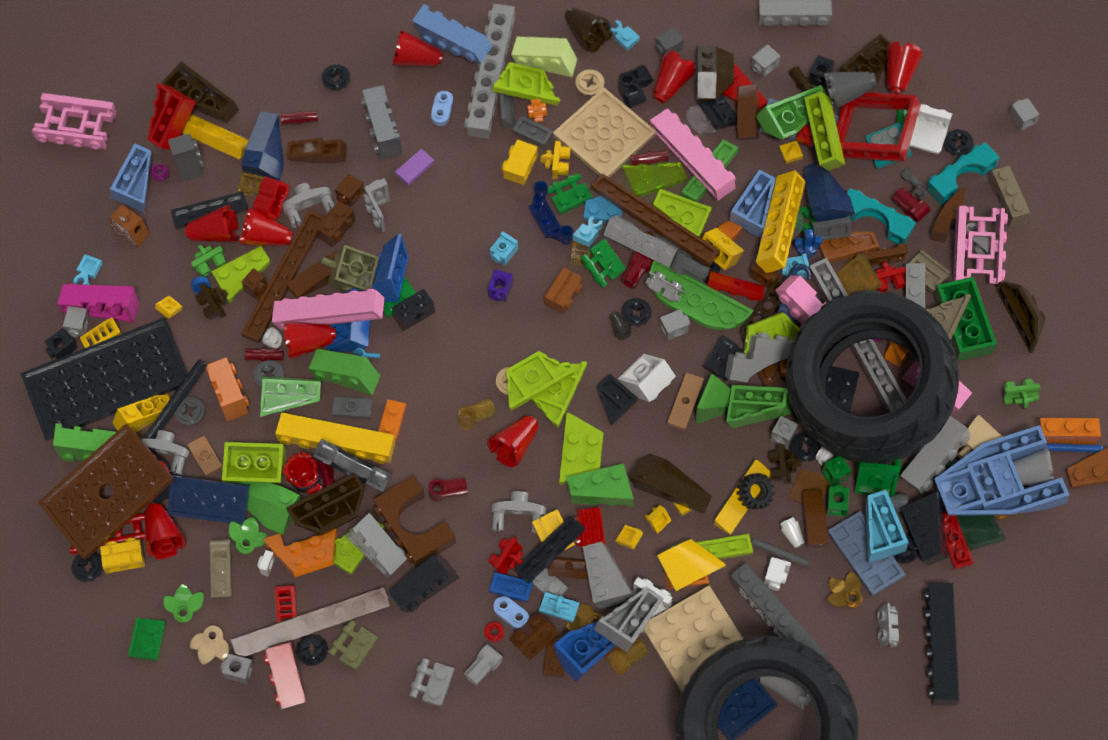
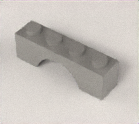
[603,215,682,267]

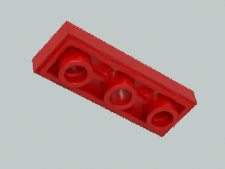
[707,271,764,301]
[943,511,974,570]

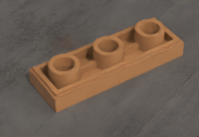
[667,373,704,431]

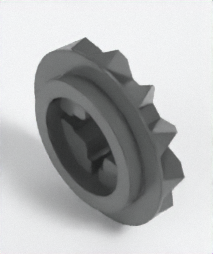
[253,360,284,388]
[174,397,205,427]

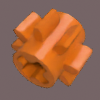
[527,99,547,122]

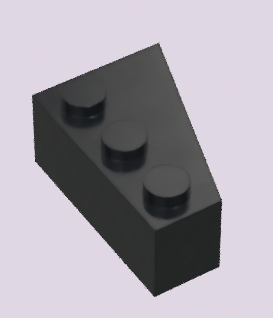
[901,492,947,566]
[388,554,460,613]

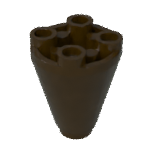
[565,7,613,52]

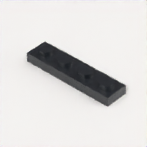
[171,191,248,229]
[514,516,586,584]

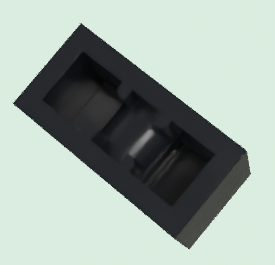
[392,289,435,332]

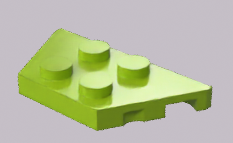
[491,62,560,106]
[744,312,800,354]
[506,351,574,411]
[531,361,587,428]
[559,413,603,485]

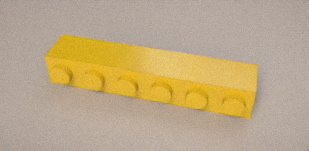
[275,412,396,464]

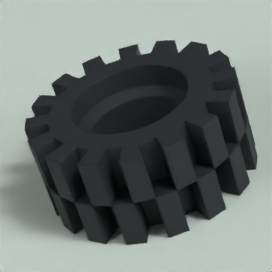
[736,473,775,510]

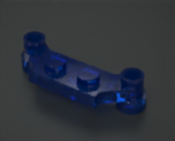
[529,181,574,245]

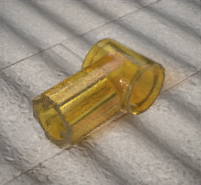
[458,398,496,430]
[606,638,649,676]

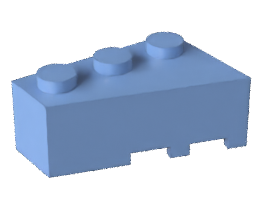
[110,143,152,213]
[730,169,775,239]

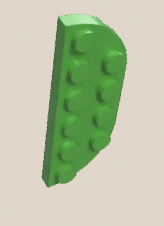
[650,260,754,330]

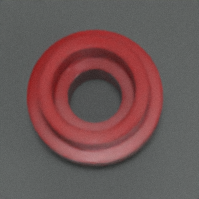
[484,622,504,642]

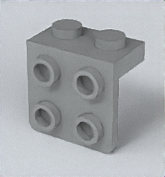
[363,178,390,232]

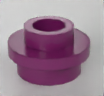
[150,163,169,181]

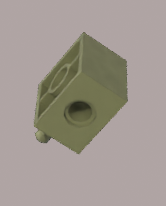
[320,245,379,292]

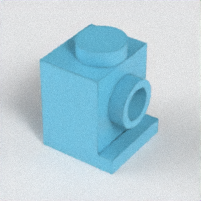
[489,231,518,265]
[780,253,810,279]

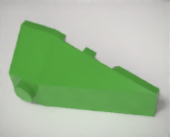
[756,85,826,140]
[226,481,301,536]

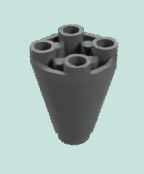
[824,72,877,109]

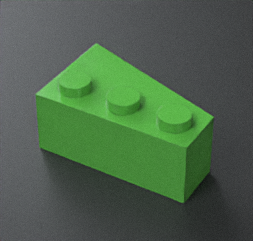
[308,349,381,395]
[260,376,321,417]
[726,385,792,429]
[53,423,116,462]
[566,463,634,507]

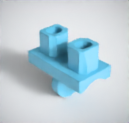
[539,592,580,623]

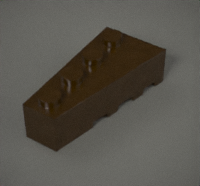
[161,61,239,123]

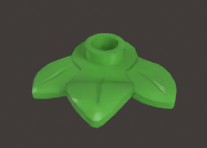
[229,517,267,554]
[164,584,204,623]

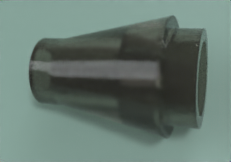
[609,312,632,340]

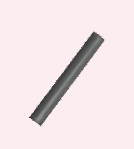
[751,538,809,568]

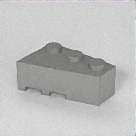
[345,513,407,578]
[583,542,635,609]
[594,587,664,652]

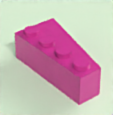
[57,284,140,323]

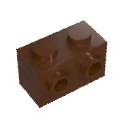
[316,201,355,247]

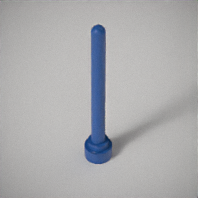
[1046,443,1103,453]

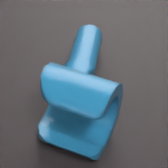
[352,348,380,358]

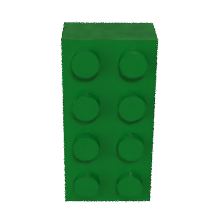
[934,277,997,362]

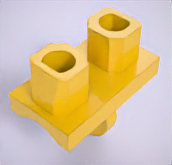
[540,141,571,179]

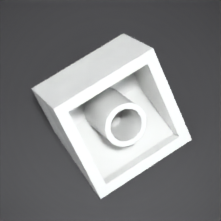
[618,354,676,402]

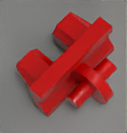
[870,262,906,293]
[488,537,523,575]

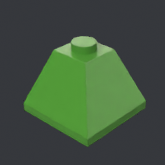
[696,374,731,424]

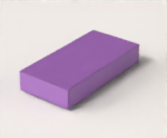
[395,149,435,186]

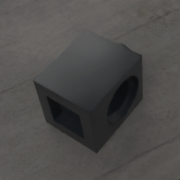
[809,55,835,88]
[44,328,77,359]

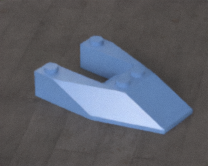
[934,425,1069,515]

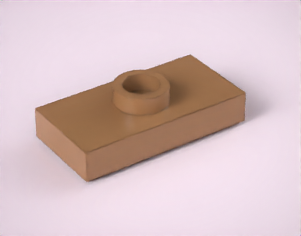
[187,436,223,478]

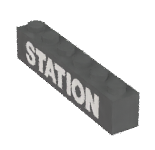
[730,563,826,658]

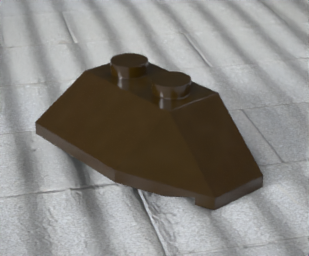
[697,46,734,101]
[996,280,1045,353]
[286,473,365,535]

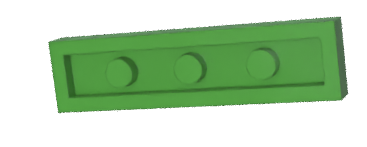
[681,140,739,202]

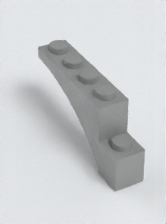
[725,332,796,382]

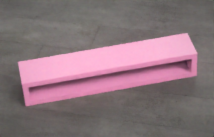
[650,108,736,201]
[272,289,384,330]

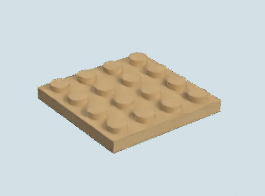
[553,87,656,178]
[643,586,743,693]

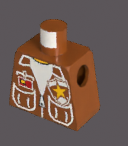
[110,205,150,247]

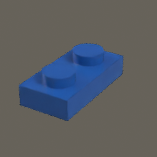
[489,572,533,603]

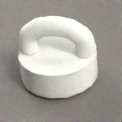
[262,327,282,348]

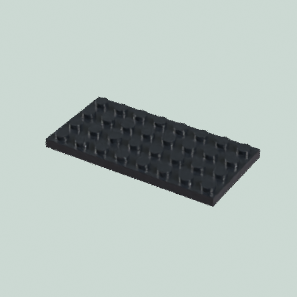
[20,317,188,441]

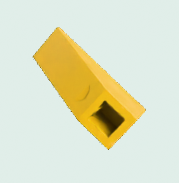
[112,394,170,432]

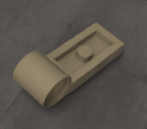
[210,539,232,598]

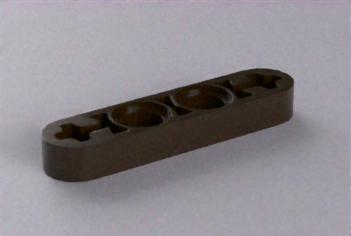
[740,282,783,343]

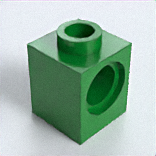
[821,456,852,487]
[826,485,849,517]

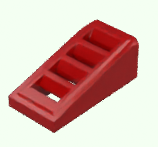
[274,585,297,624]

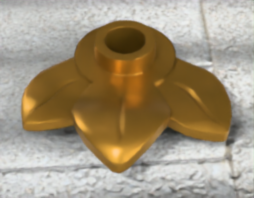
[827,572,863,608]
[566,604,604,631]

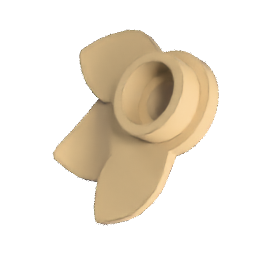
[190,625,229,665]

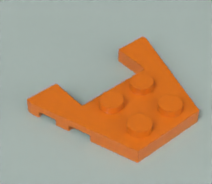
[264,528,338,577]

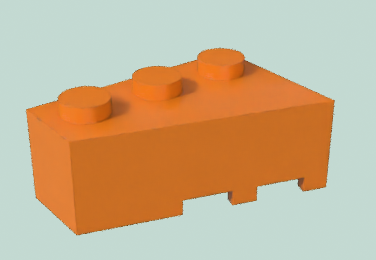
[206,357,250,422]

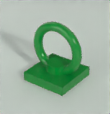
[855,459,902,496]

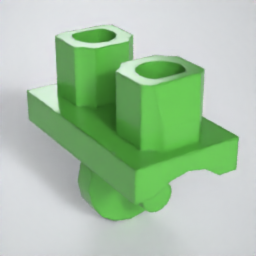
[191,244,226,277]
[1003,379,1040,409]

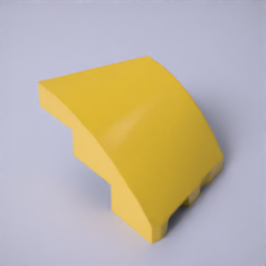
[657,539,726,592]

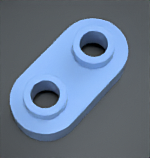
[431,91,453,126]
[494,596,529,630]

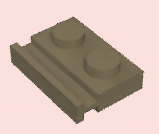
[905,250,951,294]

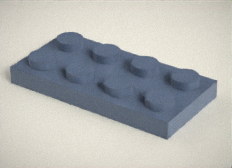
[827,511,906,597]

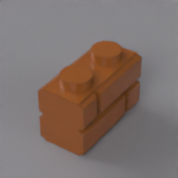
[543,268,584,314]

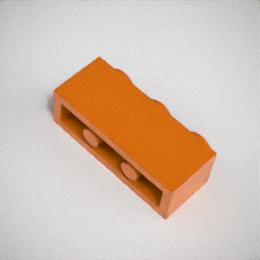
[1037,418,1101,445]

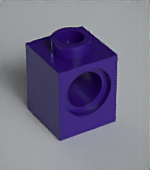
[488,269,513,302]

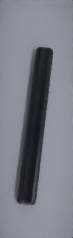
[144,360,207,439]

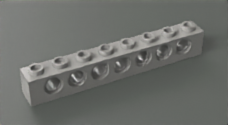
[464,4,515,139]

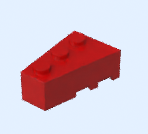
[147,83,196,150]

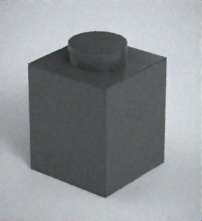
[655,27,684,56]

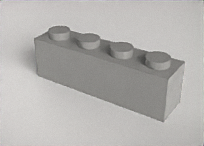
[758,0,832,26]
[901,416,970,495]

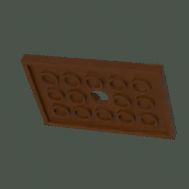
[38,423,175,560]

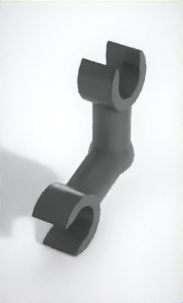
[901,168,927,199]

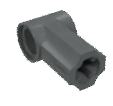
[670,250,710,283]

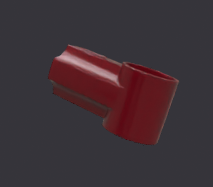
[892,187,930,224]
[621,251,654,289]
[428,477,468,502]

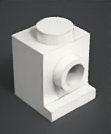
[764,557,791,591]

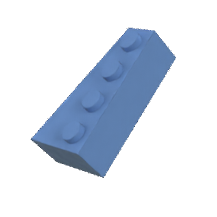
[412,4,492,63]

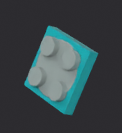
[866,122,912,169]

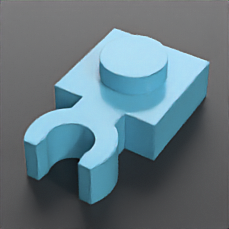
[611,20,640,51]
[573,217,602,247]
[74,254,103,285]

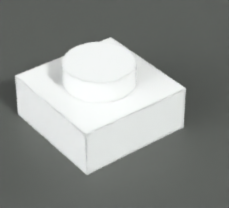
[258,550,275,577]

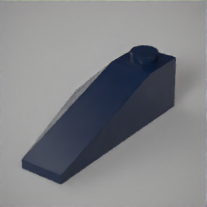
[241,111,284,181]
[803,161,855,222]

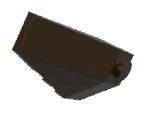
[838,34,891,84]
[630,454,712,514]

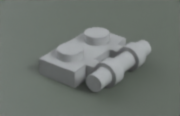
[409,658,455,708]

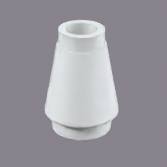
[780,517,804,548]

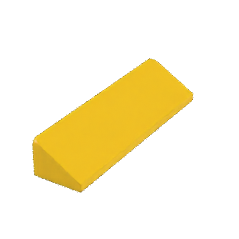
[182,114,249,159]
[714,460,771,535]

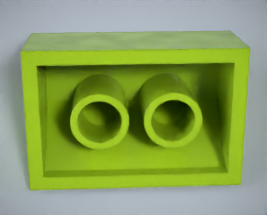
[222,442,286,483]

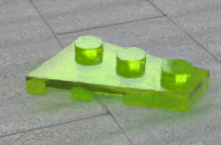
[622,163,687,197]

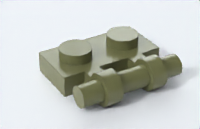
[328,619,379,671]

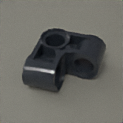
[618,65,654,108]

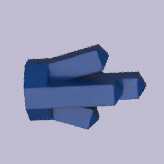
[795,229,822,259]

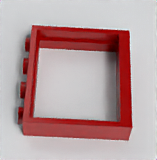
[837,92,921,161]

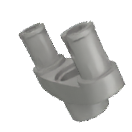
[282,183,335,228]
[141,430,189,476]
[491,491,546,534]

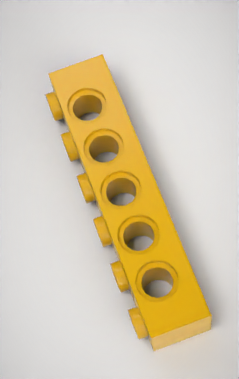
[756,170,806,273]

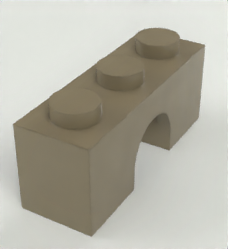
[989,166,1030,228]

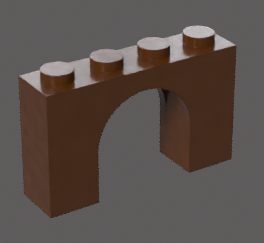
[373,475,456,568]

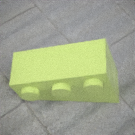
[511,37,577,77]

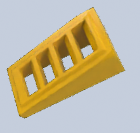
[79,317,121,348]

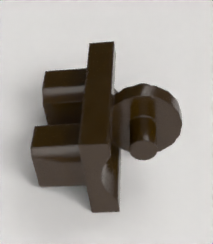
[195,284,228,320]
[769,444,802,484]

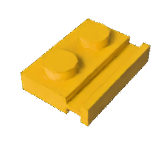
[531,509,575,550]

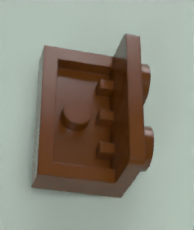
[509,612,558,660]

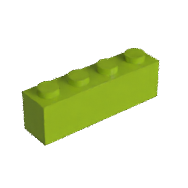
[804,92,845,171]

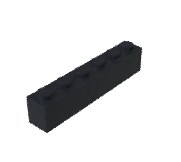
[923,583,960,706]

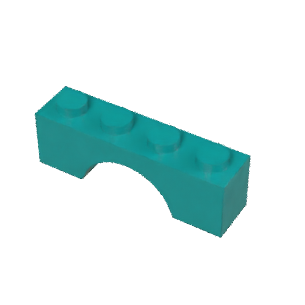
[927,142,1000,206]
[847,188,916,245]

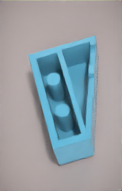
[865,490,908,563]

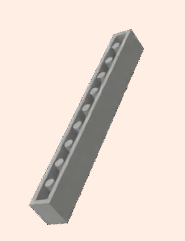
[810,258,907,413]

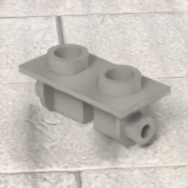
[645,271,685,303]
[877,604,899,648]

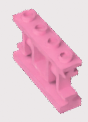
[32,93,116,150]
[953,206,1008,285]

